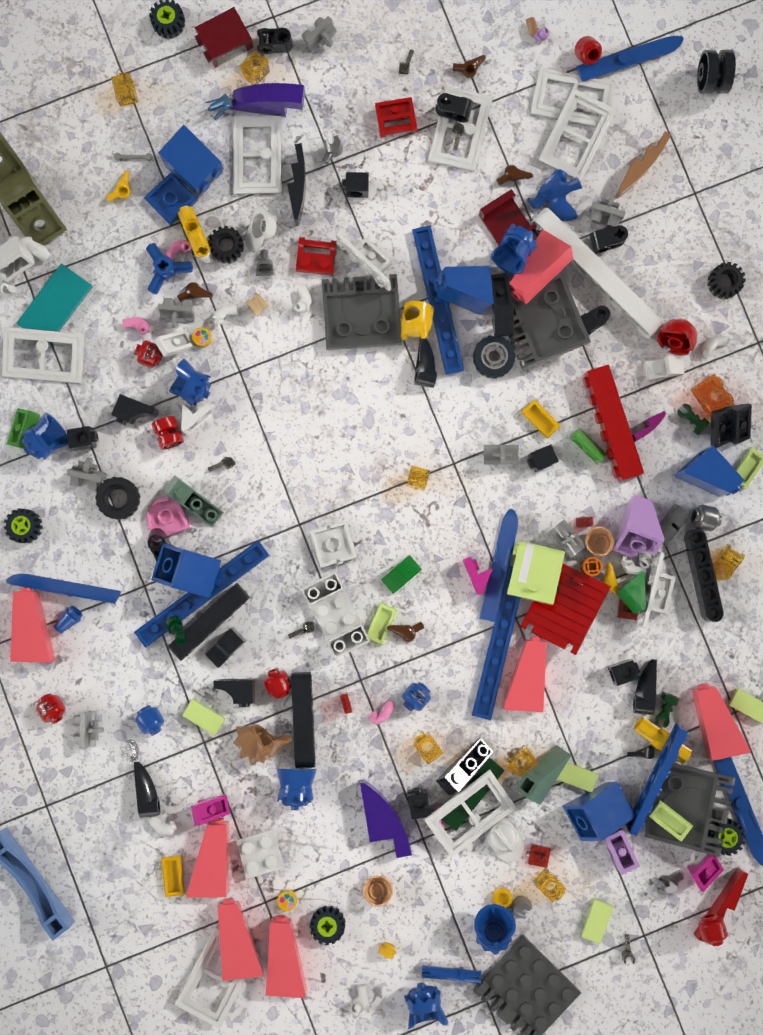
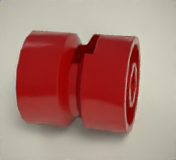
[151,416,184,450]

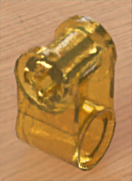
[713,544,745,581]

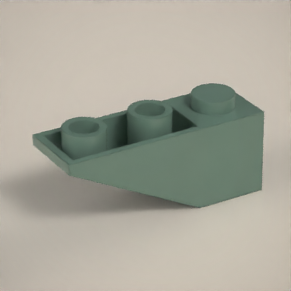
[163,475,224,527]
[515,745,572,805]

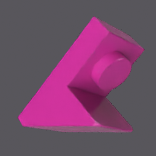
[462,556,493,595]
[191,795,230,825]
[687,854,724,892]

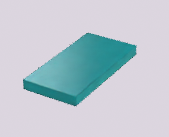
[16,263,93,345]

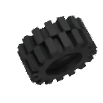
[208,226,244,263]
[707,262,746,299]

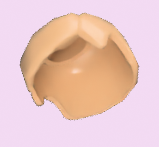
[585,526,615,556]
[363,875,393,907]

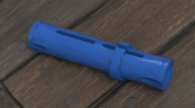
[421,965,481,984]

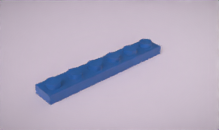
[626,723,688,836]

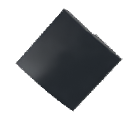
[710,403,752,448]

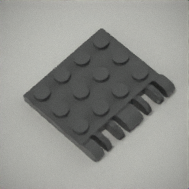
[509,273,591,370]
[322,274,402,350]
[644,762,735,857]
[473,934,581,1035]

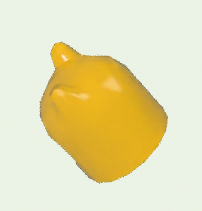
[401,301,434,340]

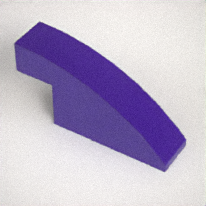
[231,83,305,117]
[360,779,412,858]

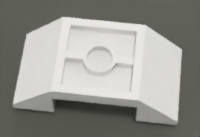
[301,571,370,659]

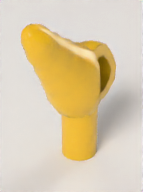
[106,170,131,202]
[601,562,620,598]

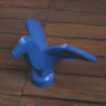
[527,169,582,221]

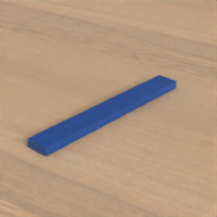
[412,225,464,375]
[134,540,270,648]
[472,566,520,720]

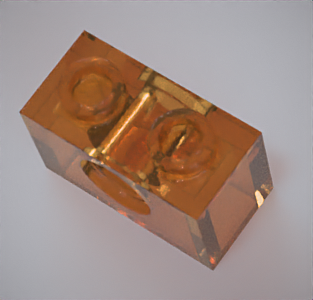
[690,374,735,420]

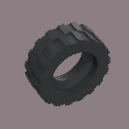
[95,477,141,520]

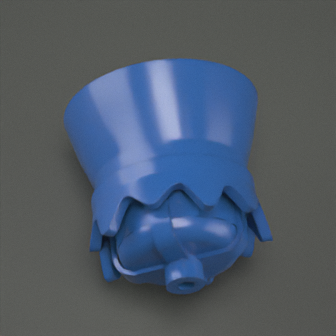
[491,223,538,274]
[169,359,211,406]
[22,412,68,460]
[276,768,317,810]
[474,904,516,955]
[404,982,449,1029]

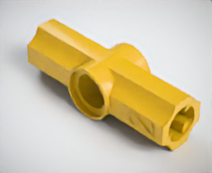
[177,205,211,258]
[633,717,692,765]

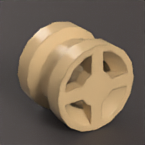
[245,292,269,317]

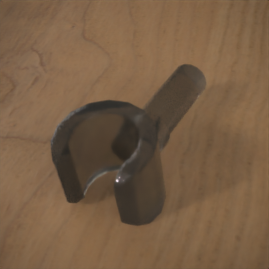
[399,49,414,74]
[452,122,464,151]
[208,457,236,472]
[288,621,314,638]
[621,933,635,964]

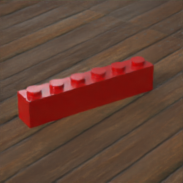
[583,364,644,482]

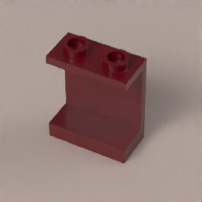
[194,7,254,68]
[478,189,537,246]

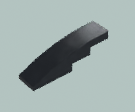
[287,143,306,226]

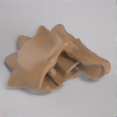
[233,724,292,765]

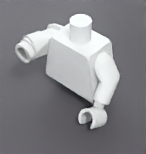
[0,236,50,296]

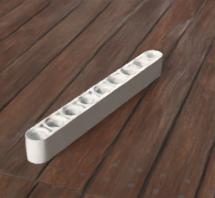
[531,207,664,339]

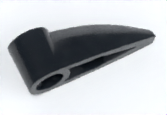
[414,337,437,388]
[633,659,657,715]
[134,761,161,818]

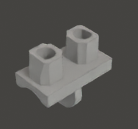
[302,16,337,55]
[589,195,626,228]
[158,298,195,329]
[484,445,519,465]
[66,457,107,491]
[549,519,586,558]
[73,711,104,749]

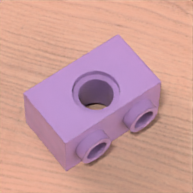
[604,828,640,875]

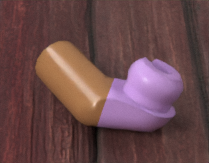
[526,17,550,41]

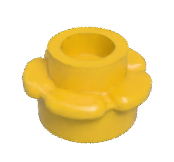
[378,942,397,959]

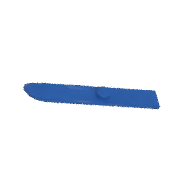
[576,36,684,82]
[479,509,518,622]
[6,574,121,604]
[714,757,763,866]

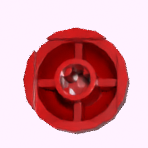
[657,319,697,355]

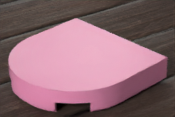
[146,497,191,541]

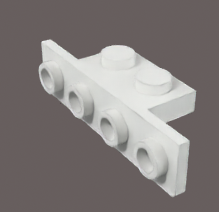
[336,232,392,291]
[637,552,676,628]

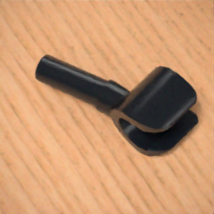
[627,746,656,759]

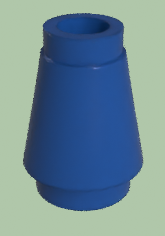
[54,605,83,634]

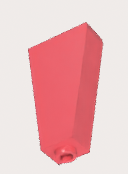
[509,230,574,304]
[10,588,55,662]
[502,636,547,712]
[692,683,751,761]
[187,818,229,898]
[218,898,264,981]
[265,915,307,998]

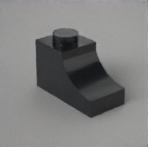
[111,394,159,426]
[205,627,247,668]
[213,678,255,707]

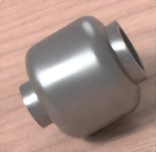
[691,505,722,531]

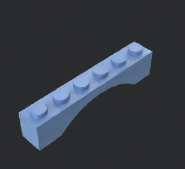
[0,827,75,941]

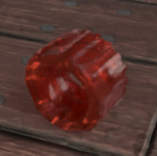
[576,516,594,528]

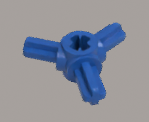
[146,243,193,295]

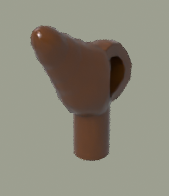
[453,55,486,78]
[496,165,533,186]
[177,282,213,302]
[387,622,424,642]

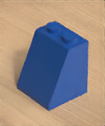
[158,124,223,196]
[434,266,494,315]
[674,446,745,497]
[151,543,221,598]
[562,781,636,841]

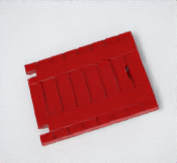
[520,563,611,655]

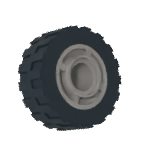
[473,335,516,379]

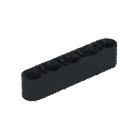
[684,529,724,622]
[168,583,250,661]
[291,672,316,768]

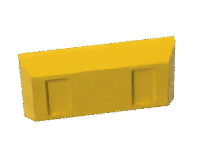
[521,399,561,439]
[161,855,185,897]

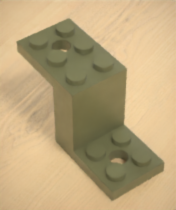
[0,132,67,245]

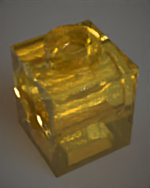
[239,51,270,85]
[111,73,138,106]
[406,466,430,491]
[413,732,443,765]
[506,745,538,777]
[533,867,566,903]

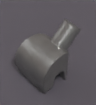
[322,135,343,164]
[256,249,274,276]
[657,872,684,895]
[507,896,532,919]

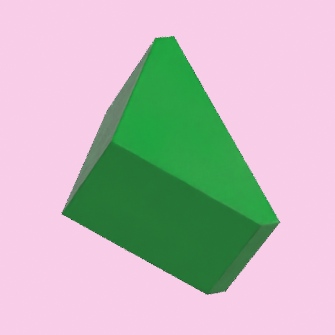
[381,555,422,594]
[616,572,646,614]

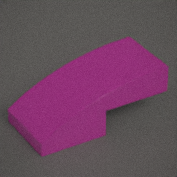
[632,411,666,442]

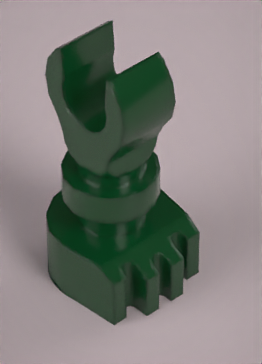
[677,404,710,435]
[165,616,186,645]
[655,691,680,728]

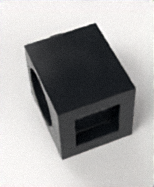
[342,172,369,198]
[66,426,99,451]
[527,444,559,473]
[607,659,640,686]
[407,787,431,820]

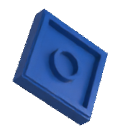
[144,172,198,226]

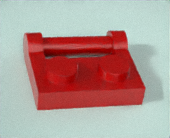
[375,97,417,138]
[296,237,337,276]

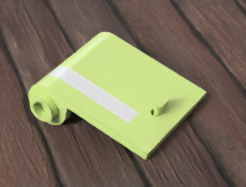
[507,541,565,605]

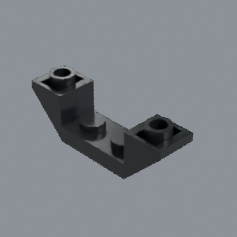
[490,267,514,337]

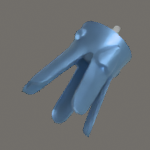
[205,94,234,120]

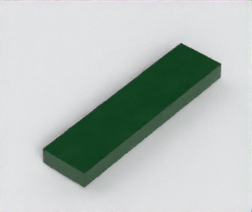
[442,757,505,831]

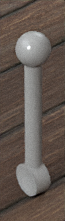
[114,152,153,161]

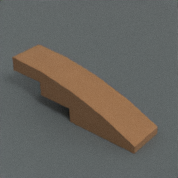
[615,131,672,199]

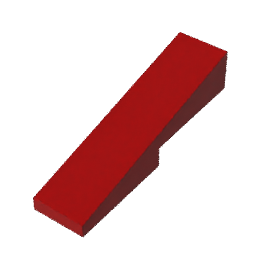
[693,867,748,945]

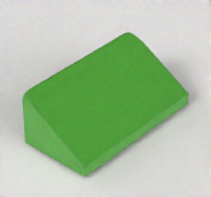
[7,408,40,449]
[570,428,606,464]

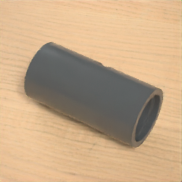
[659,504,690,546]

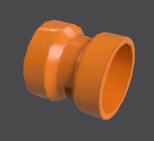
[580,557,603,576]

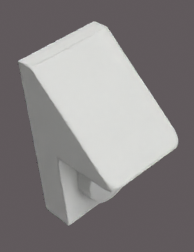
[155,330,195,360]
[643,355,685,381]
[181,402,215,435]

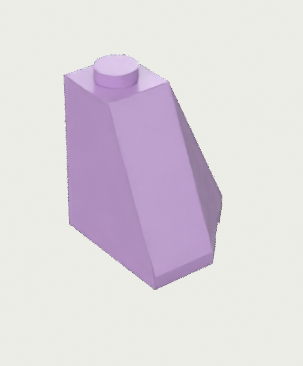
[612,494,664,557]

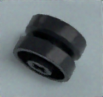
[697,49,736,94]

